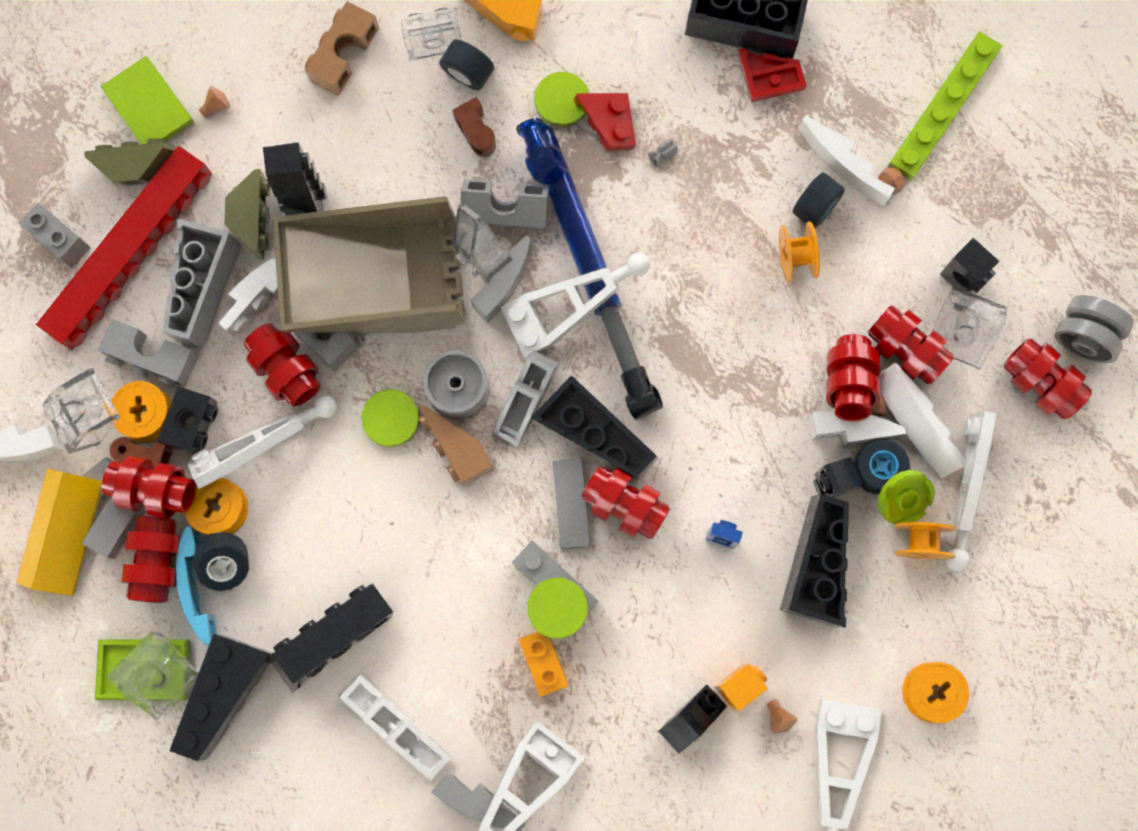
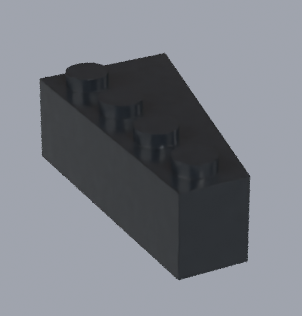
[685,0,808,59]
[263,142,327,216]
[531,375,659,479]
[780,494,849,628]
[271,583,393,693]
[169,634,273,761]

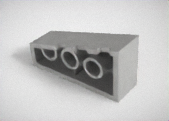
[163,219,241,349]

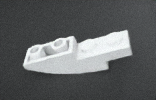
[218,258,278,337]

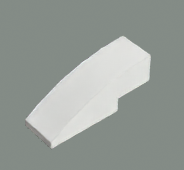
[808,410,906,447]
[0,425,64,462]

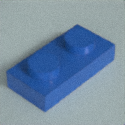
[706,520,743,549]

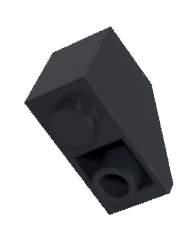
[813,457,863,498]
[658,684,727,754]

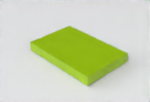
[100,56,194,144]
[95,639,190,700]

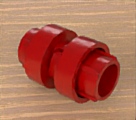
[868,306,954,384]
[244,323,321,407]
[826,334,880,422]
[1004,339,1092,419]
[102,456,196,519]
[581,466,670,539]
[121,516,181,603]

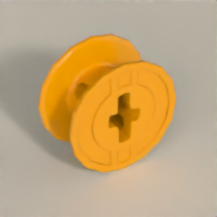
[779,221,820,282]
[109,381,172,443]
[185,477,248,535]
[894,522,956,559]
[902,662,970,723]

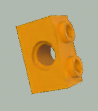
[518,632,569,697]
[715,664,768,712]

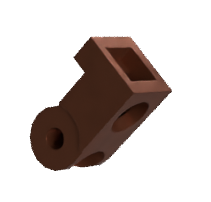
[452,97,496,157]
[110,437,173,468]

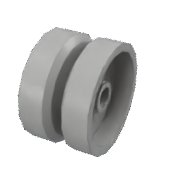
[1055,295,1134,363]
[423,350,490,420]

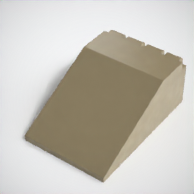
[273,196,466,333]

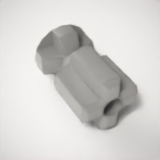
[648,139,678,167]

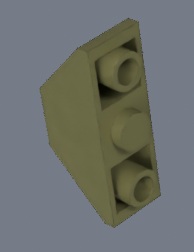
[84,138,176,186]
[224,169,270,260]

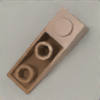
[418,405,495,486]

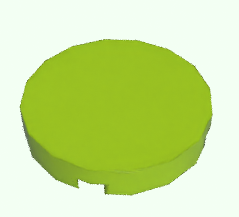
[534,72,589,128]
[361,389,420,448]
[877,470,935,525]
[527,577,588,638]

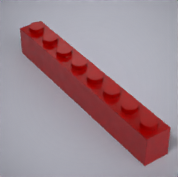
[35,145,212,351]

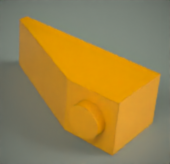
[464,0,543,41]

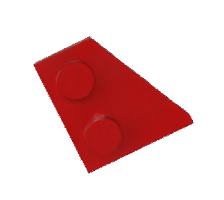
[738,48,807,103]
[574,93,636,150]

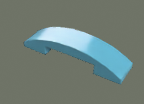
[176,526,217,645]

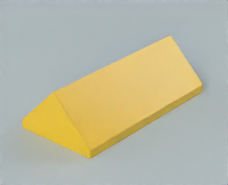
[16,468,102,596]

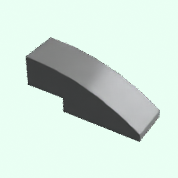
[470,235,532,323]
[492,351,560,447]
[82,497,146,559]
[431,771,525,831]

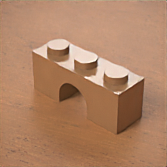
[305,1,379,96]

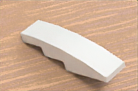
[799,116,895,207]
[878,363,967,479]
[338,673,451,781]

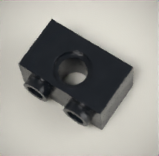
[940,238,1000,297]
[157,386,218,455]

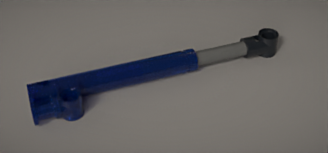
[516,118,663,420]

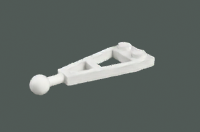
[500,252,650,358]
[187,395,337,489]
[945,411,997,572]
[816,699,882,831]
[477,720,585,831]

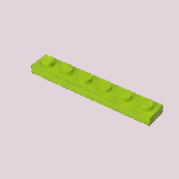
[888,31,1003,181]

